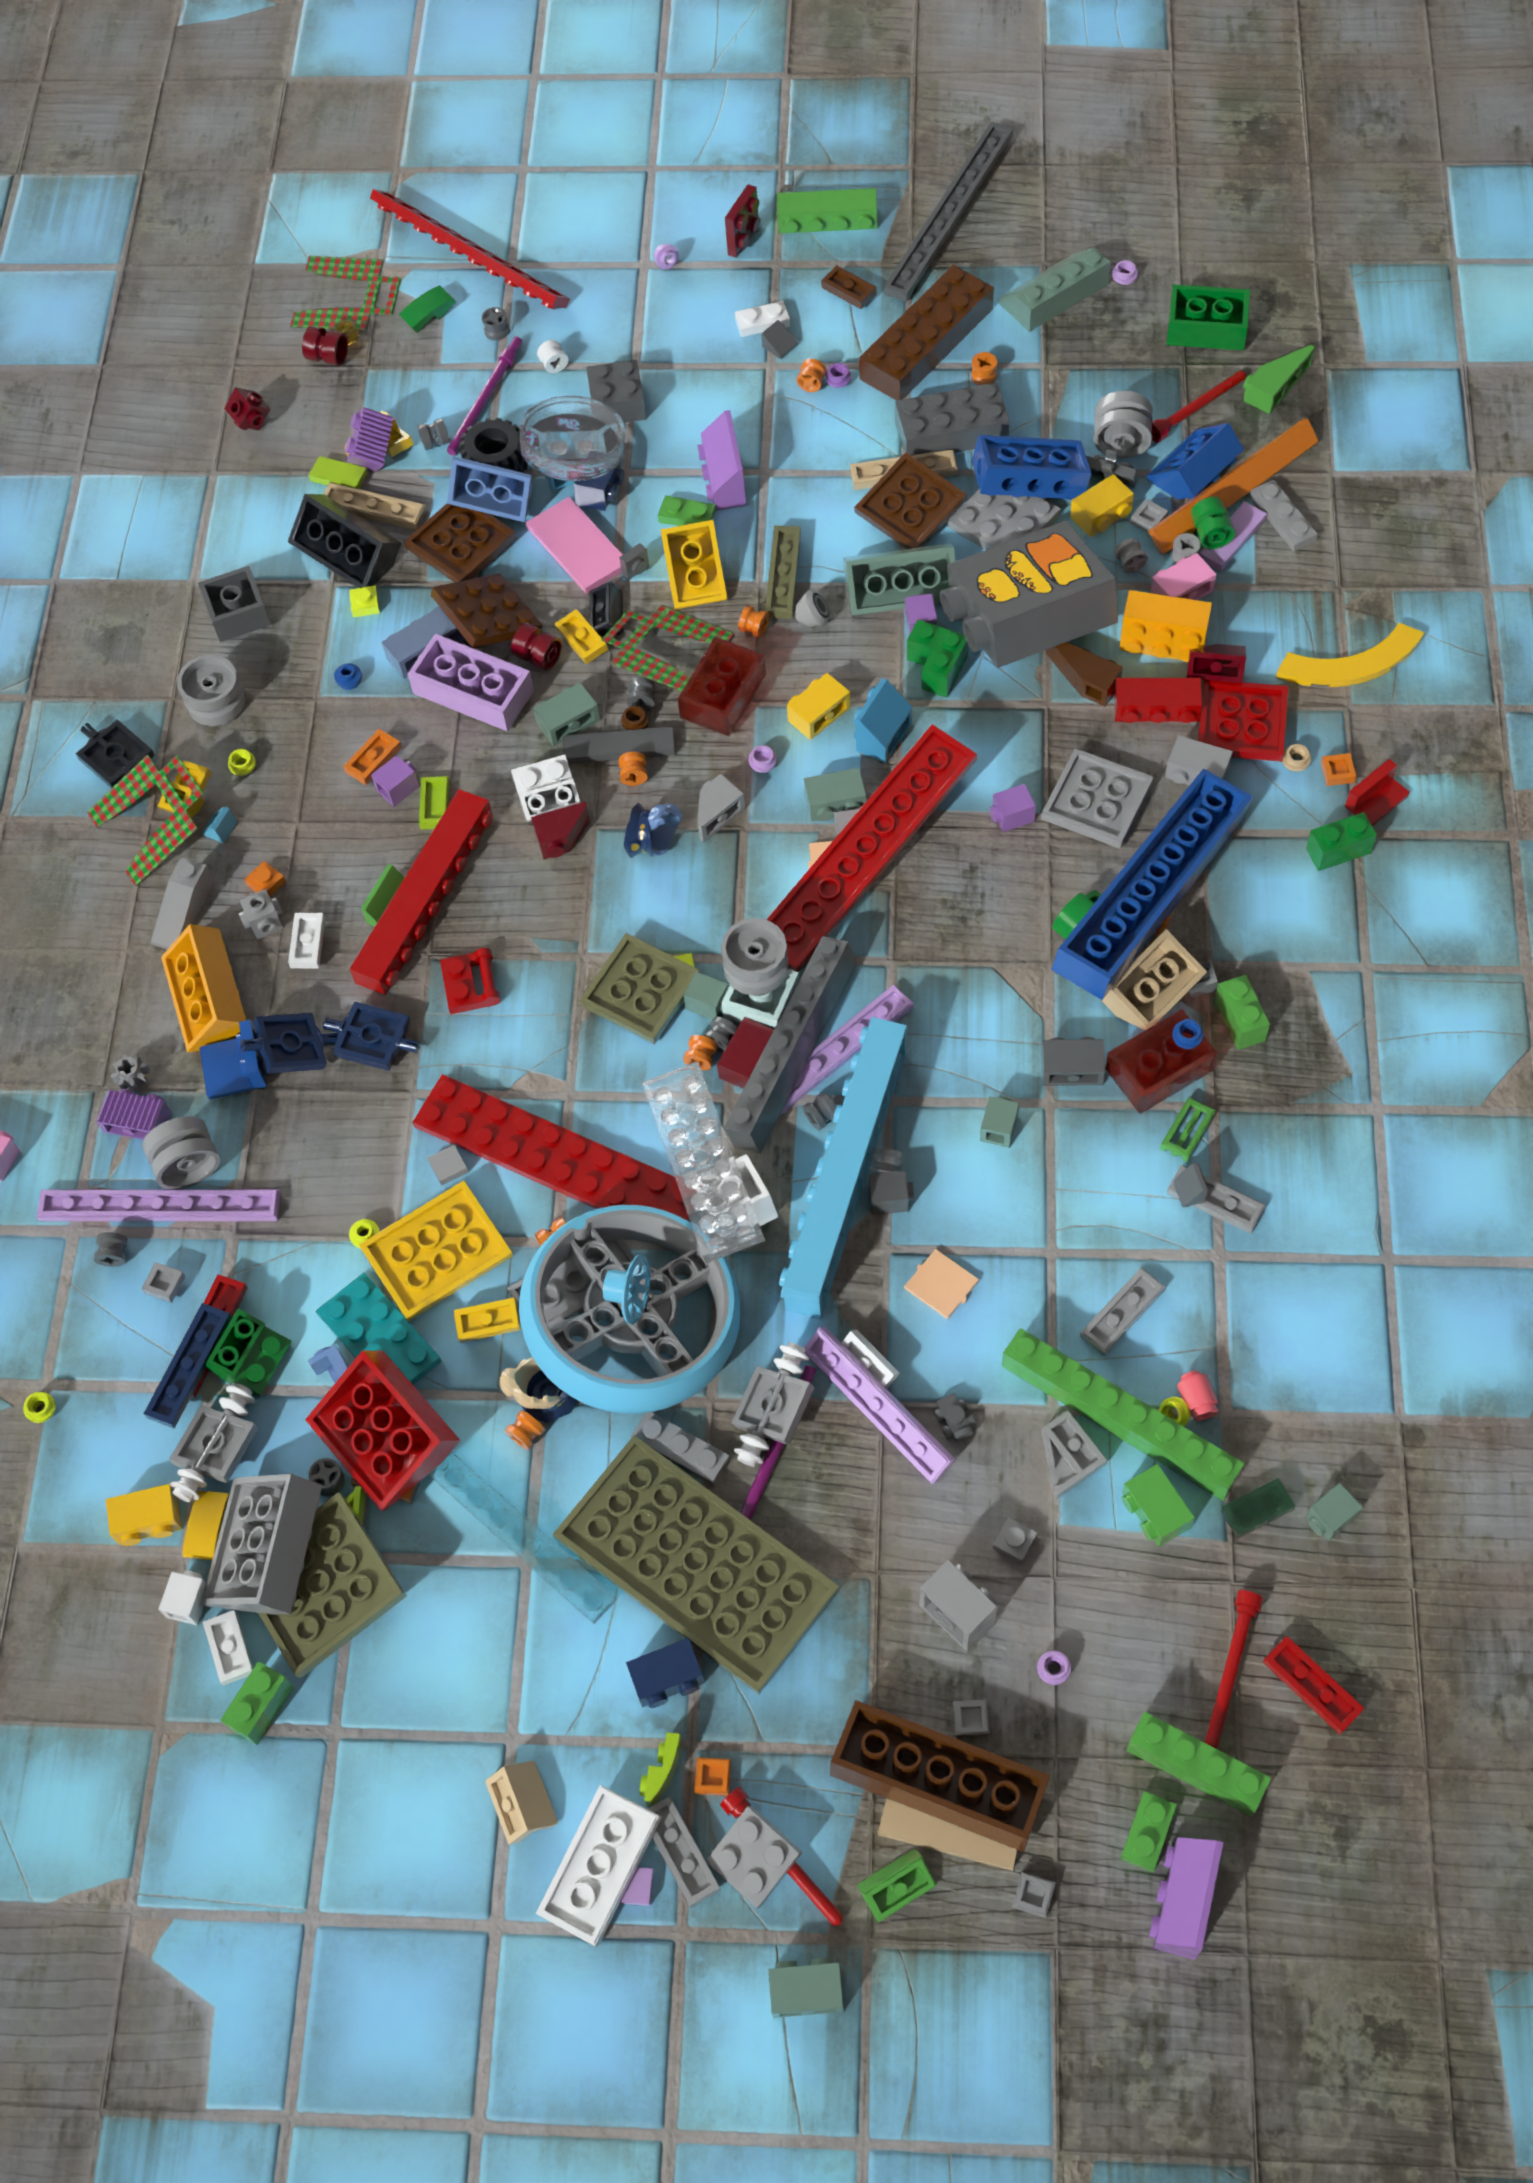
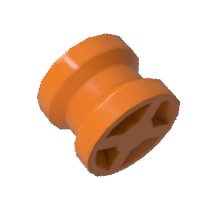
[971,352,997,385]
[796,358,827,392]
[738,605,770,638]
[618,751,648,786]
[683,1035,718,1071]
[504,1410,545,1450]

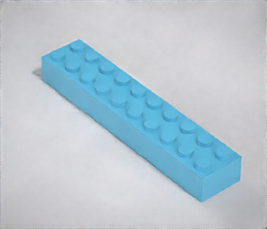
[779,1017,907,1320]

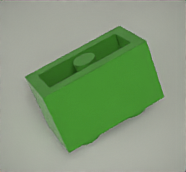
[1214,975,1270,1050]
[1122,1464,1195,1547]
[220,1661,294,1745]

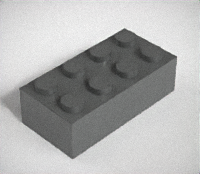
[895,382,1010,455]

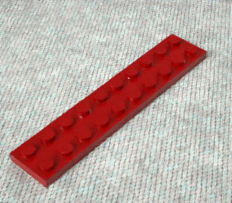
[766,724,978,972]
[412,1074,701,1222]

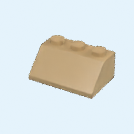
[1100,929,1207,1032]

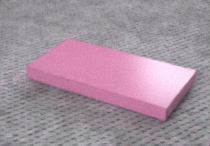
[526,497,623,594]

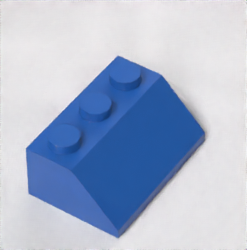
[1146,423,1244,500]

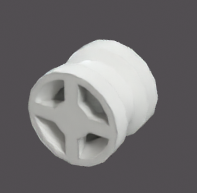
[537,340,568,374]

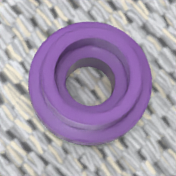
[826,363,851,388]

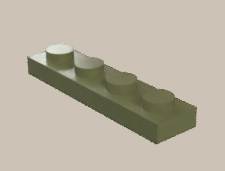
[765,525,801,619]

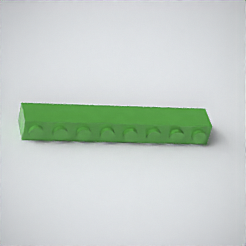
[1002,1328,1244,1502]

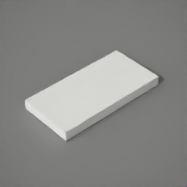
[536,1785,662,1947]

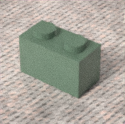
[533,682,600,747]
[804,768,866,822]
[768,1957,844,2018]

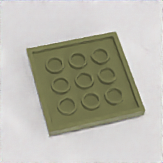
[258,1492,407,1678]

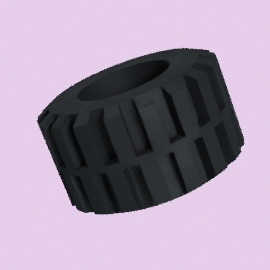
[459,418,528,473]

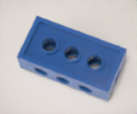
[972,435,1091,500]

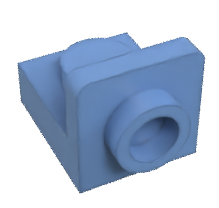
[308,1345,348,1383]

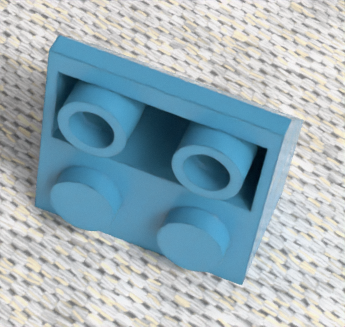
[853,678,912,764]

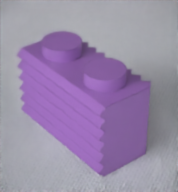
[345,407,394,471]
[97,1089,171,1140]

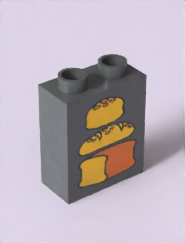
[940,521,1118,668]

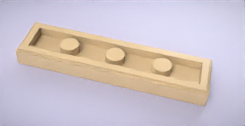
[850,449,958,490]
[324,483,427,530]
[878,1799,1017,1871]

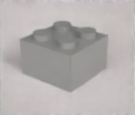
[919,1560,997,1652]

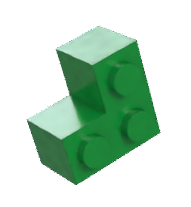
[907,619,968,698]

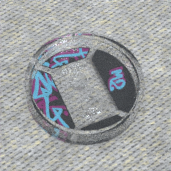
[520,396,625,481]

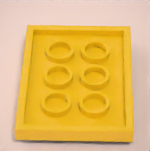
[359,1180,513,1322]

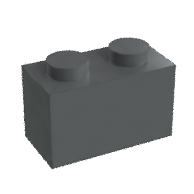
[1042,1037,1105,1086]

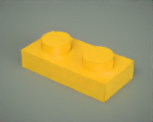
[555,609,608,664]
[454,1297,521,1343]

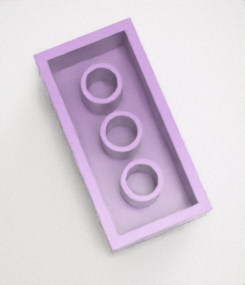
[407,634,534,732]

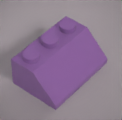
[697,410,746,511]
[1149,1837,1224,1960]

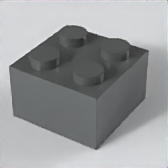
[586,359,646,425]
[198,565,271,642]

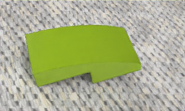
[640,1732,682,1807]

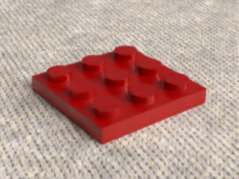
[1198,680,1288,762]

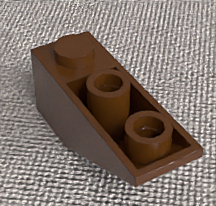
[1046,642,1123,707]

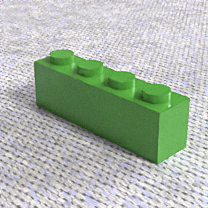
[777,188,877,234]
[1126,1711,1271,1817]

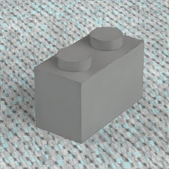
[1165,735,1233,785]

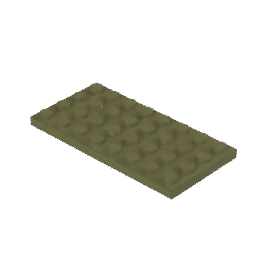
[552,1435,840,1695]

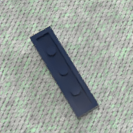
[143,1303,233,1429]

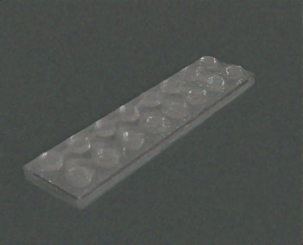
[642,1061,765,1263]

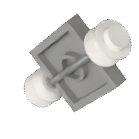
[731,1342,814,1467]
[169,1384,258,1502]

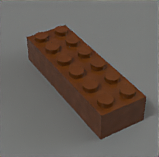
[859,265,994,401]
[830,1700,1050,1852]

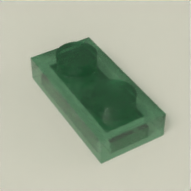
[1220,1478,1296,1539]

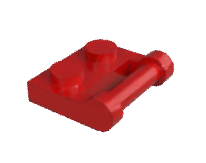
[440,948,501,1015]

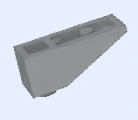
[151,858,215,950]

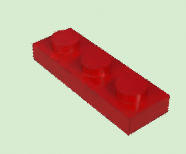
[1263,1636,1365,1735]

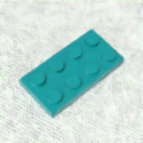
[315,1272,442,1385]

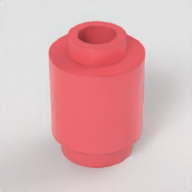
[1177,1371,1218,1421]

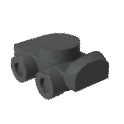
[934,1393,976,1442]

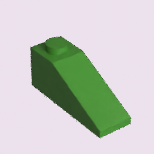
[1243,345,1315,414]

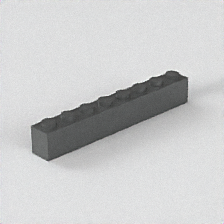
[724,936,857,1154]

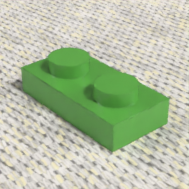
[658,495,716,526]
[1120,1791,1177,1873]

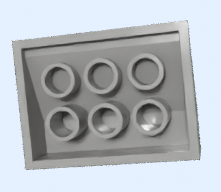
[201,1474,322,1614]

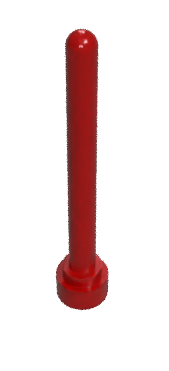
[1152,370,1246,443]
[1205,1590,1264,1749]
[720,1786,843,1926]

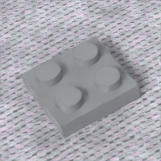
[706,1806,803,1908]

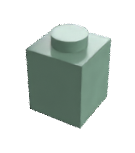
[683,972,728,1019]
[980,1096,1019,1148]
[1306,1483,1363,1541]

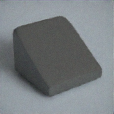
[761,320,798,359]
[1174,1162,1208,1207]

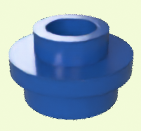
[334,663,362,690]
[1172,1019,1203,1049]

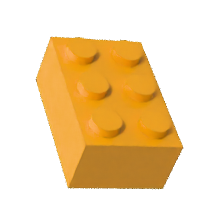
[1119,590,1212,662]

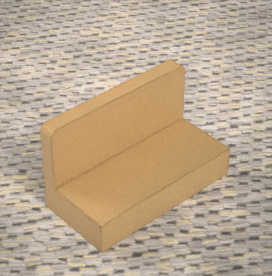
[485,1761,558,1845]

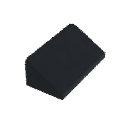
[589,581,623,636]

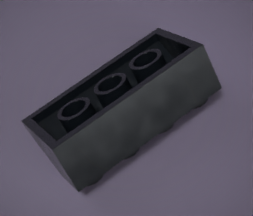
[287,494,402,588]

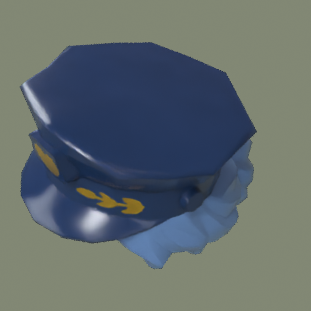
[624,802,683,858]

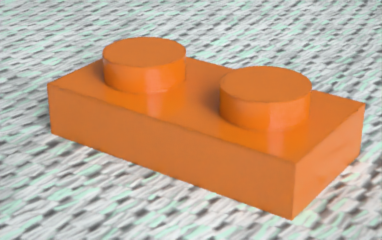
[343,729,402,785]

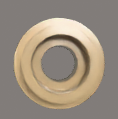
[1282,744,1311,772]

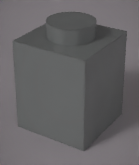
[869,1171,914,1215]

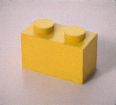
[1070,474,1134,537]
[787,673,851,740]
[105,1484,182,1546]

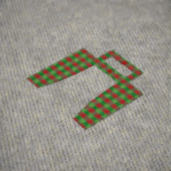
[290,256,401,331]
[601,605,734,693]
[87,755,204,887]

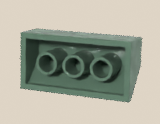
[998,247,1111,332]
[843,543,955,616]

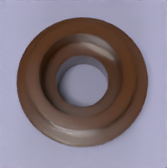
[621,706,649,730]

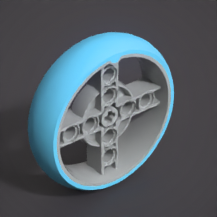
[519,1205,740,1414]

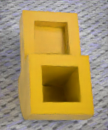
[158,760,212,818]

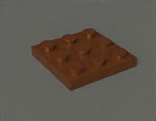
[854,452,967,549]
[404,503,517,583]
[430,573,542,648]

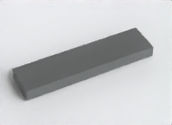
[562,726,675,764]

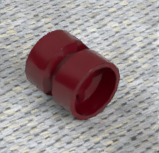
[302,326,348,366]
[511,623,562,671]

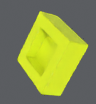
[349,586,380,617]

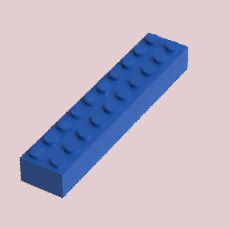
[1051,768,1253,1000]

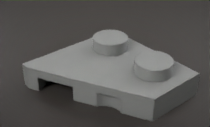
[1041,1410,1108,1499]

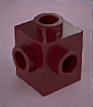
[224,387,270,431]

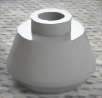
[795,591,830,627]

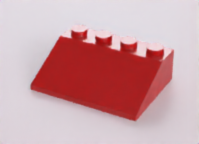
[305,1350,461,1511]

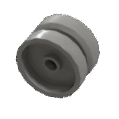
[1094,391,1153,459]
[177,654,246,726]
[721,918,789,996]
[142,1116,221,1190]

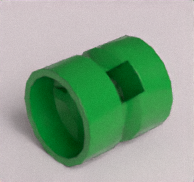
[1191,497,1235,549]

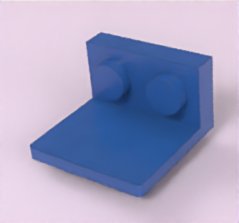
[200,1020,267,1100]

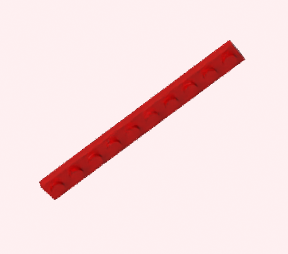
[370,189,570,310]

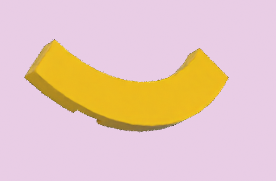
[1276,623,1425,687]

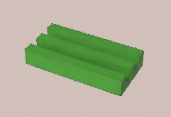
[1160,1097,1216,1162]

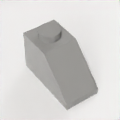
[698,774,745,843]

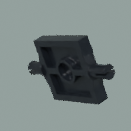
[75,719,155,789]

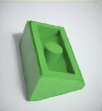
[361,864,405,927]
[857,1849,937,1923]

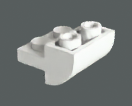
[511,754,581,822]

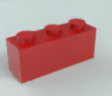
[1114,678,1202,723]

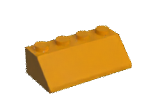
[161,924,246,1053]

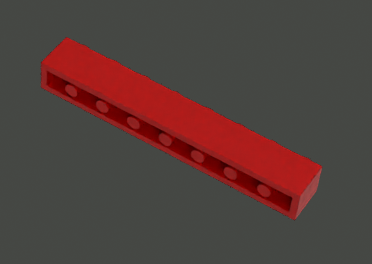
[349,789,493,995]

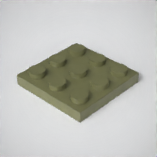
[579,933,700,1044]

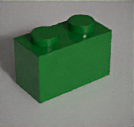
[1306,812,1377,871]

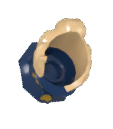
[499,1357,577,1423]

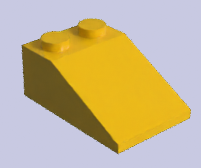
[660,520,728,610]

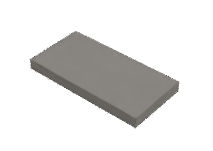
[507,1240,635,1332]

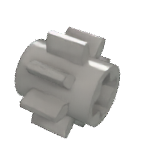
[111,1055,150,1092]

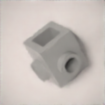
[238,889,283,940]

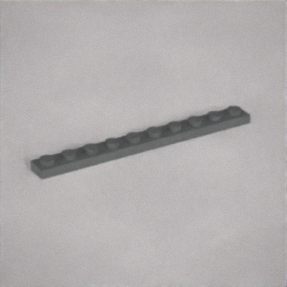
[884,121,1013,302]

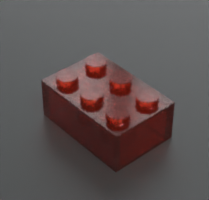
[677,637,766,737]
[1105,1009,1218,1114]

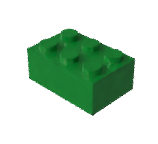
[1166,284,1250,351]

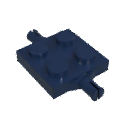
[323,1001,420,1071]
[240,1013,338,1074]

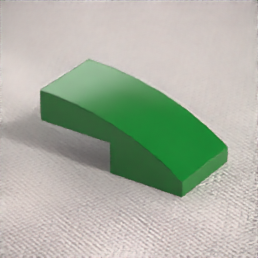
[399,285,456,333]

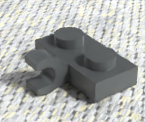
[1086,449,1138,488]

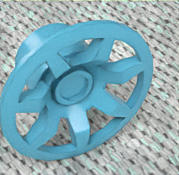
[603,1254,651,1324]

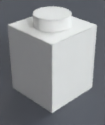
[158,1570,206,1625]

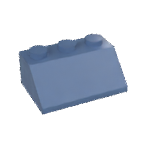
[447,456,534,522]

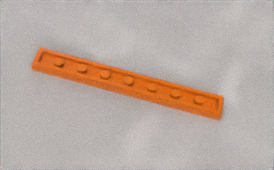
[1148,418,1319,554]

